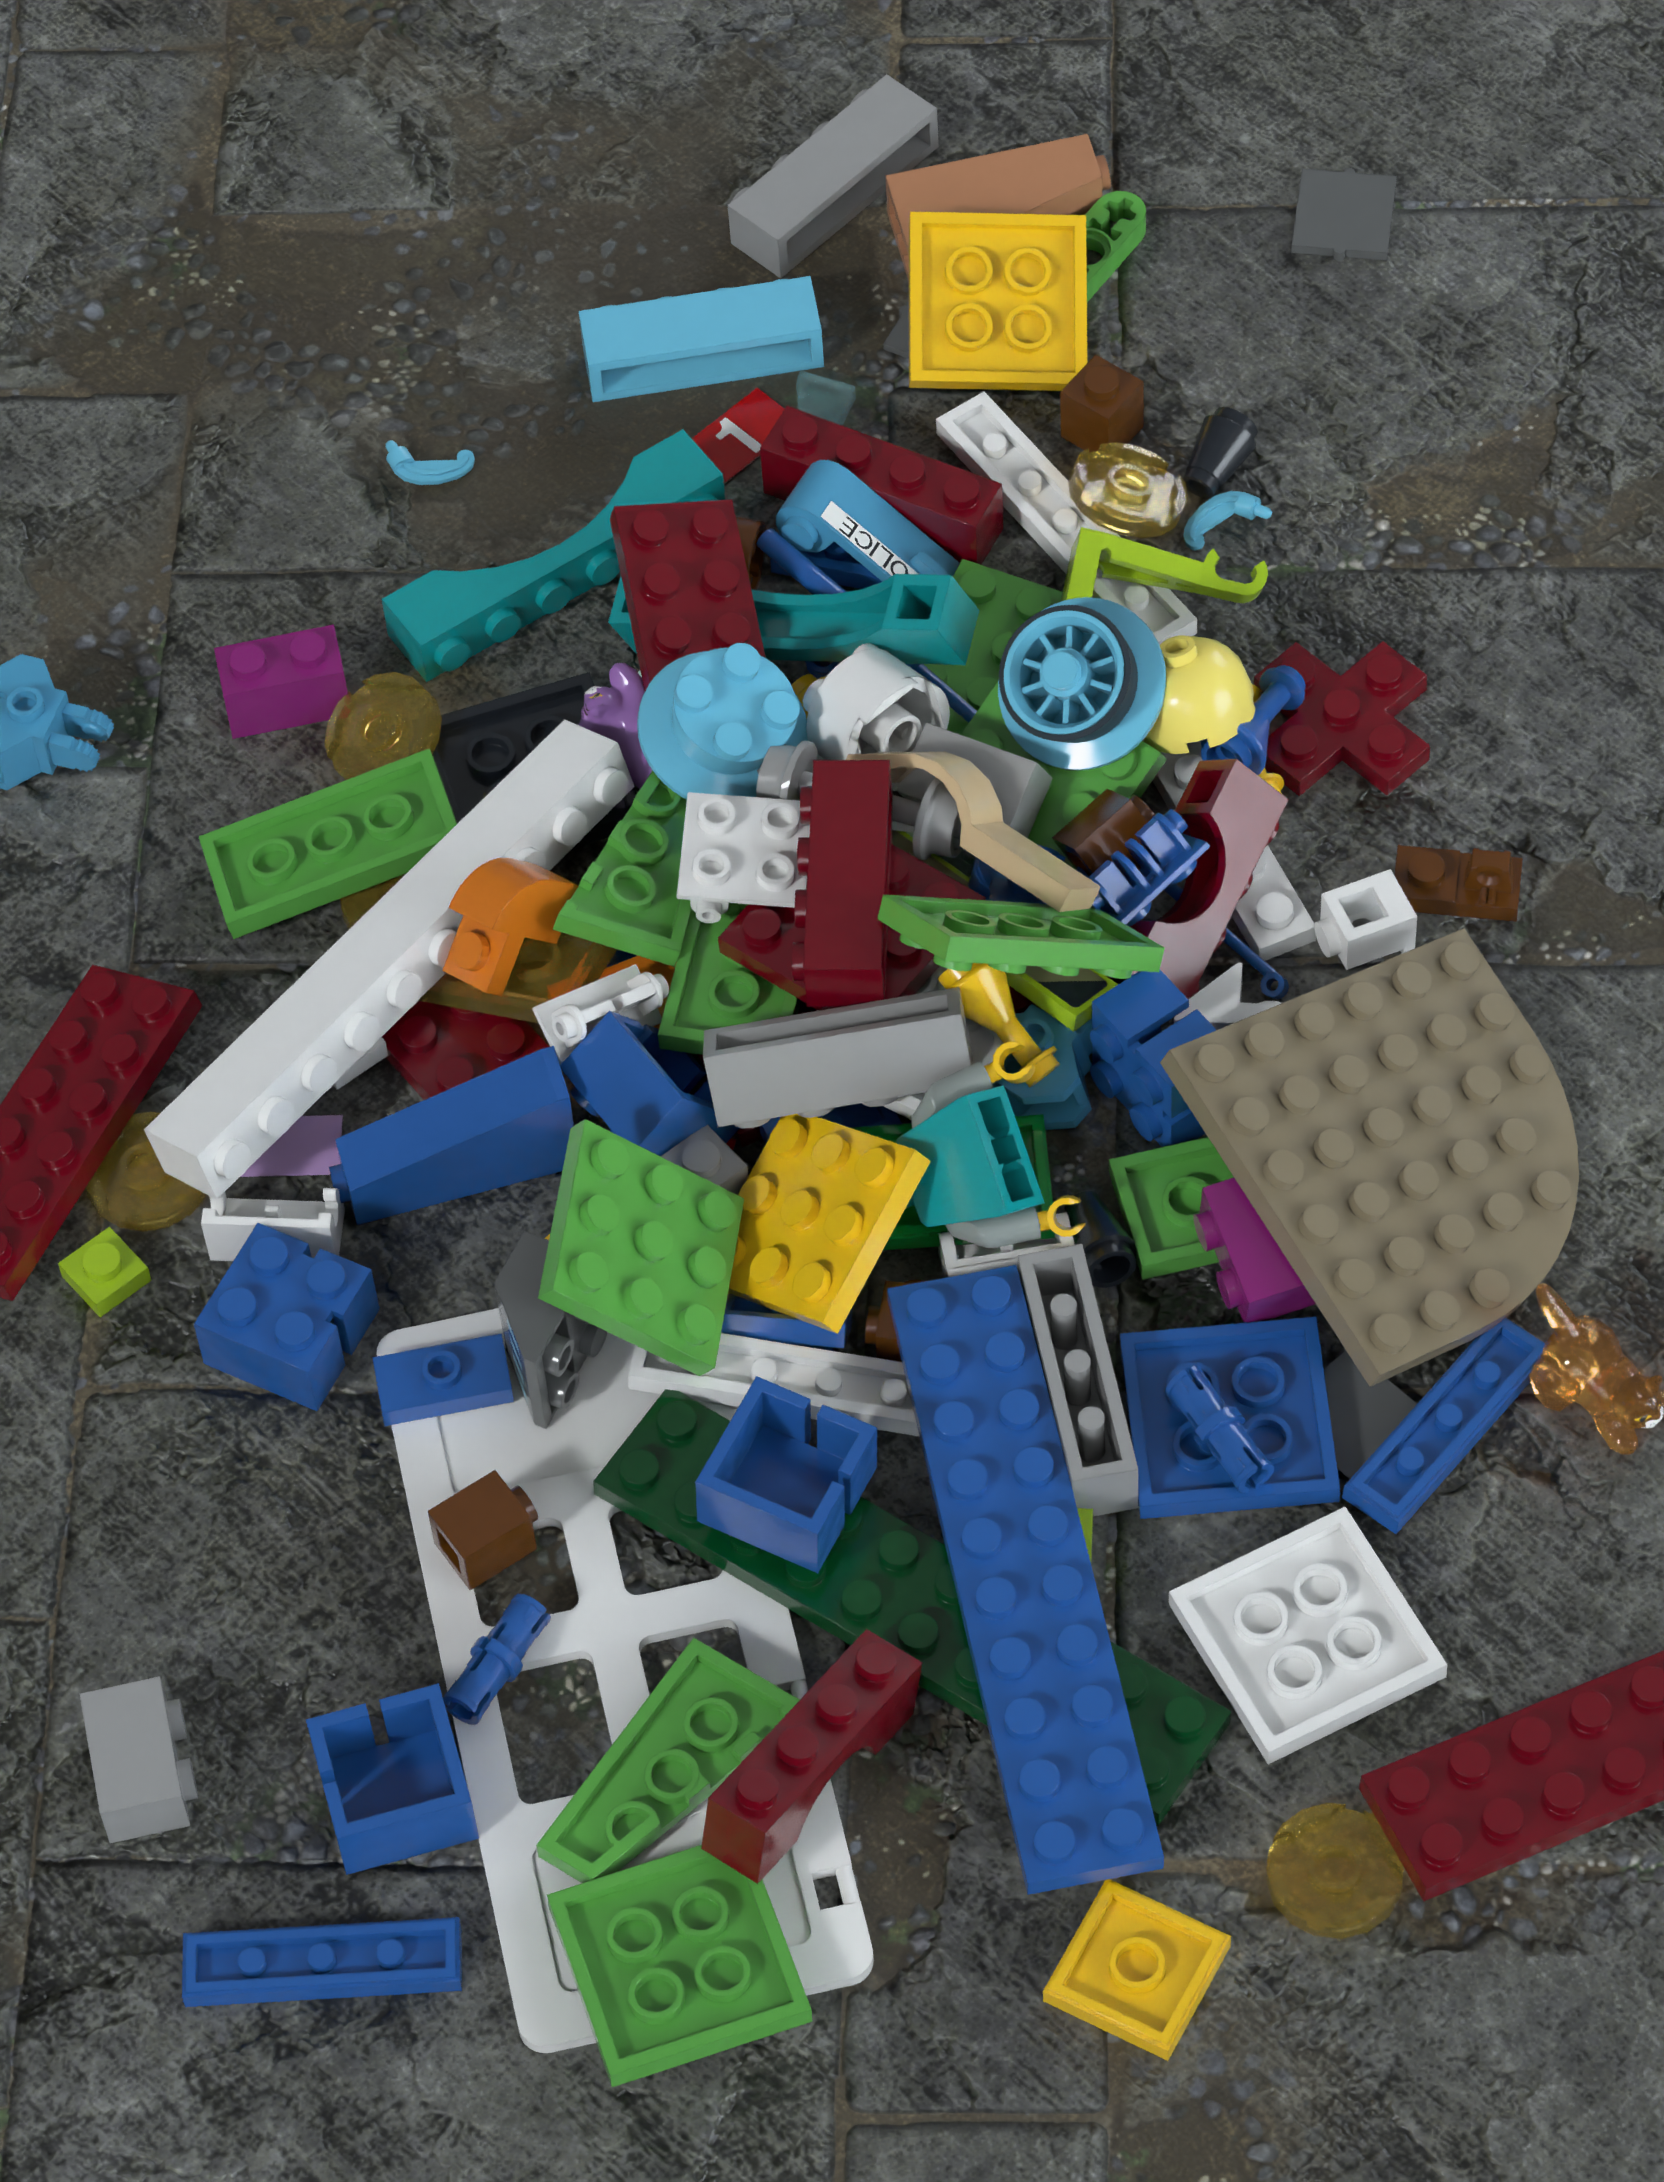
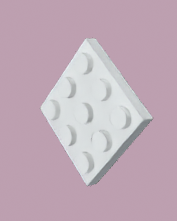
[1169,1507,1447,1764]

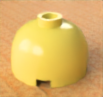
[1143,635,1255,754]

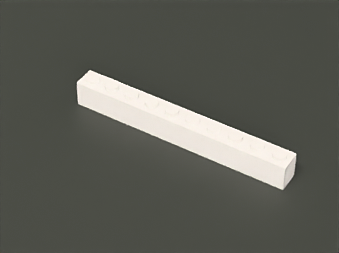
[144,720,635,1200]

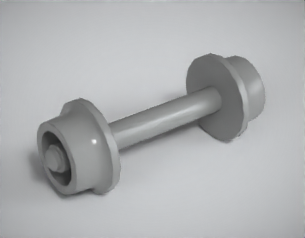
[756,741,962,860]

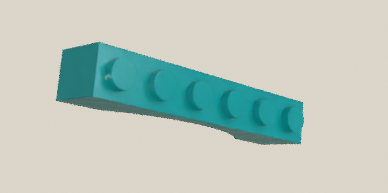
[382,429,725,682]
[608,574,979,665]

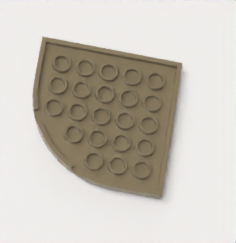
[1160,928,1579,1387]

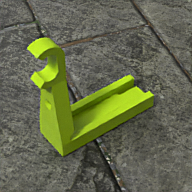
[1061,527,1268,603]

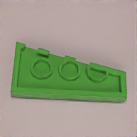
[553,770,691,967]
[536,1637,799,1883]

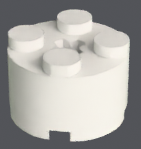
[803,643,950,791]

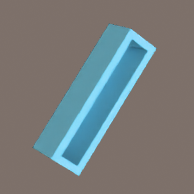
[579,276,824,402]

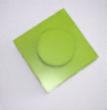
[58,1226,152,1317]

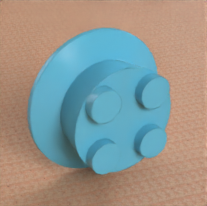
[637,643,808,800]

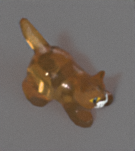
[1529,1283,1664,1455]

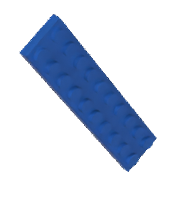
[887,1265,1164,1895]

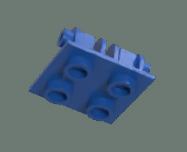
[1087,809,1210,926]

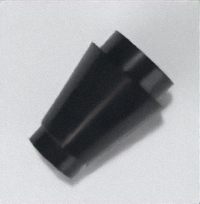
[1182,407,1258,499]
[1064,1191,1137,1288]

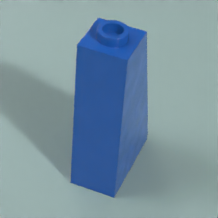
[329,1046,574,1225]

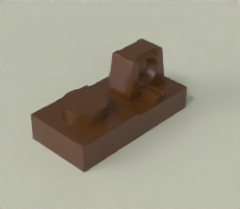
[1394,845,1523,922]

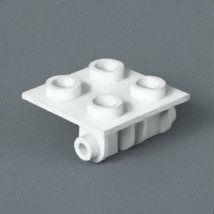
[677,792,810,923]

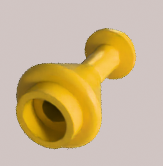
[938,963,1060,1088]

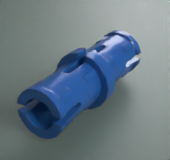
[1166,1366,1274,1493]
[443,1594,551,1725]

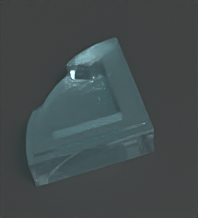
[796,370,856,425]

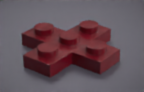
[1254,641,1430,796]

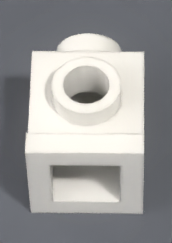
[1314,869,1417,970]

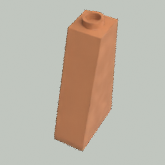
[885,134,1111,281]

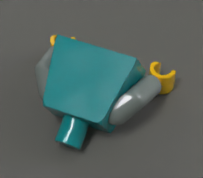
[896,1042,1086,1248]

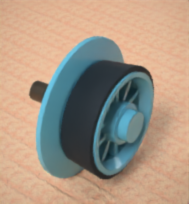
[998,597,1166,771]

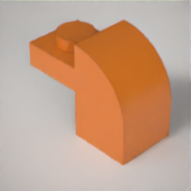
[442,857,579,996]

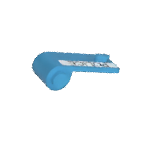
[776,460,960,582]

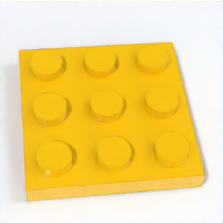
[909,211,1087,391]
[728,1114,931,1334]

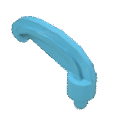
[385,440,475,485]
[1184,491,1272,550]

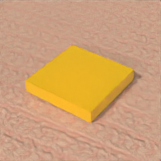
[1043,1879,1231,2061]

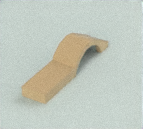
[846,751,1101,912]

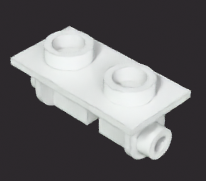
[532,964,669,1065]

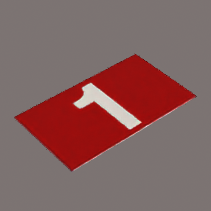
[692,387,785,484]

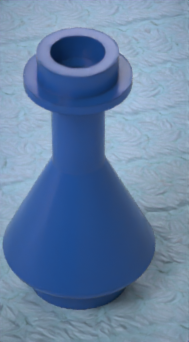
[1200,665,1305,775]

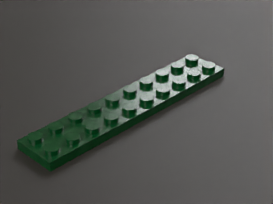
[593,1389,1231,1826]

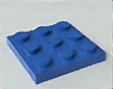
[1120,1317,1340,1519]

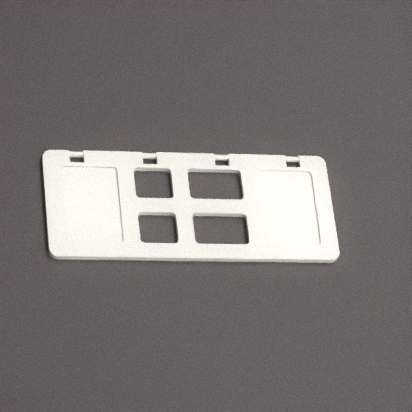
[377,1308,874,2053]

